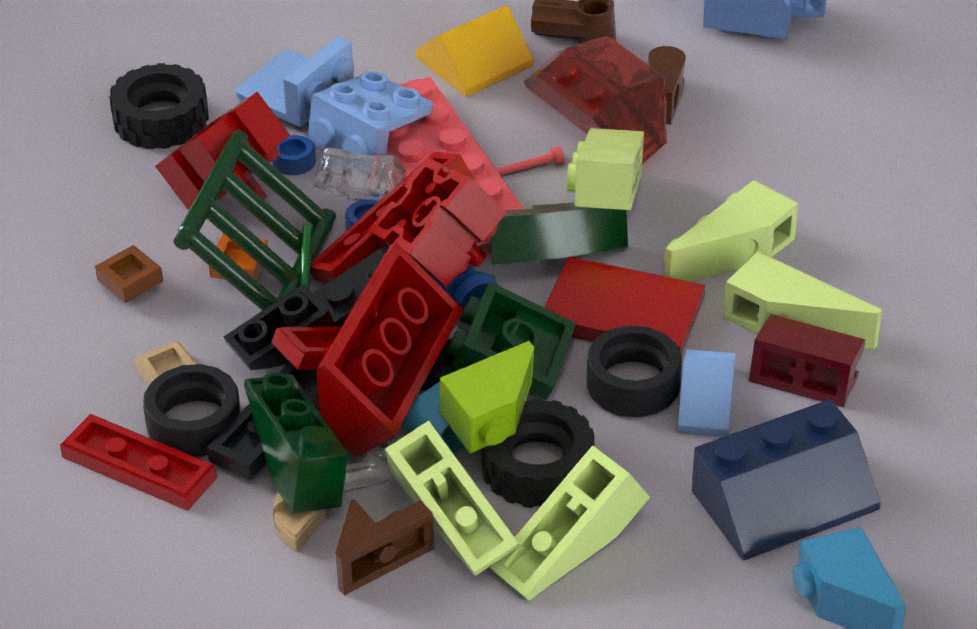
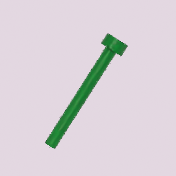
[300,224,312,290]

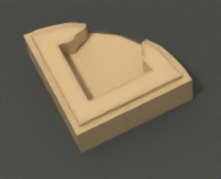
[273,492,326,552]

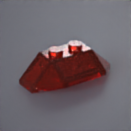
[523,36,667,164]

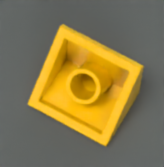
[415,5,534,97]

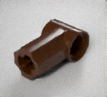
[530,0,616,50]

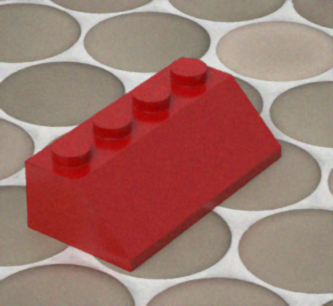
[317,242,463,458]

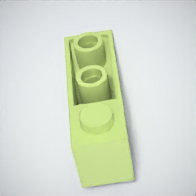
[663,180,798,282]
[723,251,882,350]

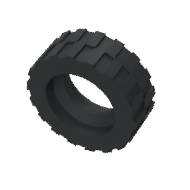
[109,63,209,149]
[481,398,595,508]

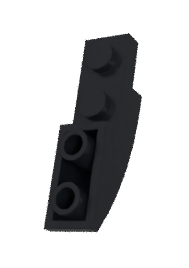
[223,244,389,370]

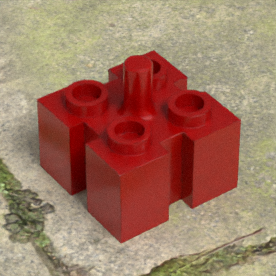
[155,91,290,210]
[368,157,507,287]

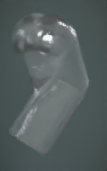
[343,437,398,493]

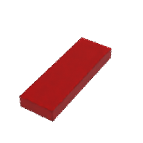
[60,414,217,511]

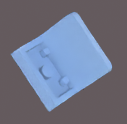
[236,36,354,127]
[308,71,433,176]

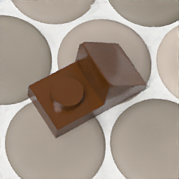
[335,499,434,596]

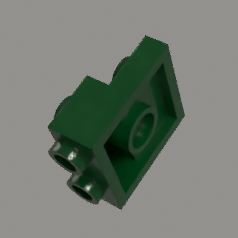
[446,281,576,400]

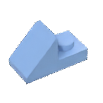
[678,349,736,437]

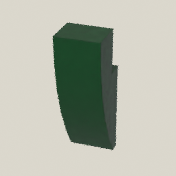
[489,203,628,265]

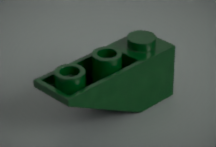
[244,373,348,514]

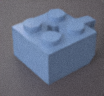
[703,0,827,39]

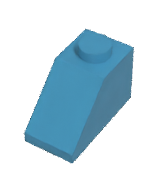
[793,527,906,629]

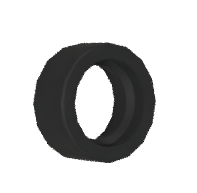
[587,325,682,417]
[143,364,241,457]

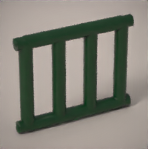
[173,130,336,311]

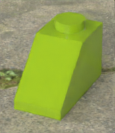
[439,341,534,453]

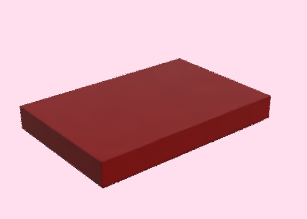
[544,257,705,354]

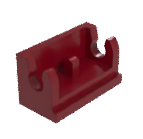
[749,314,866,407]

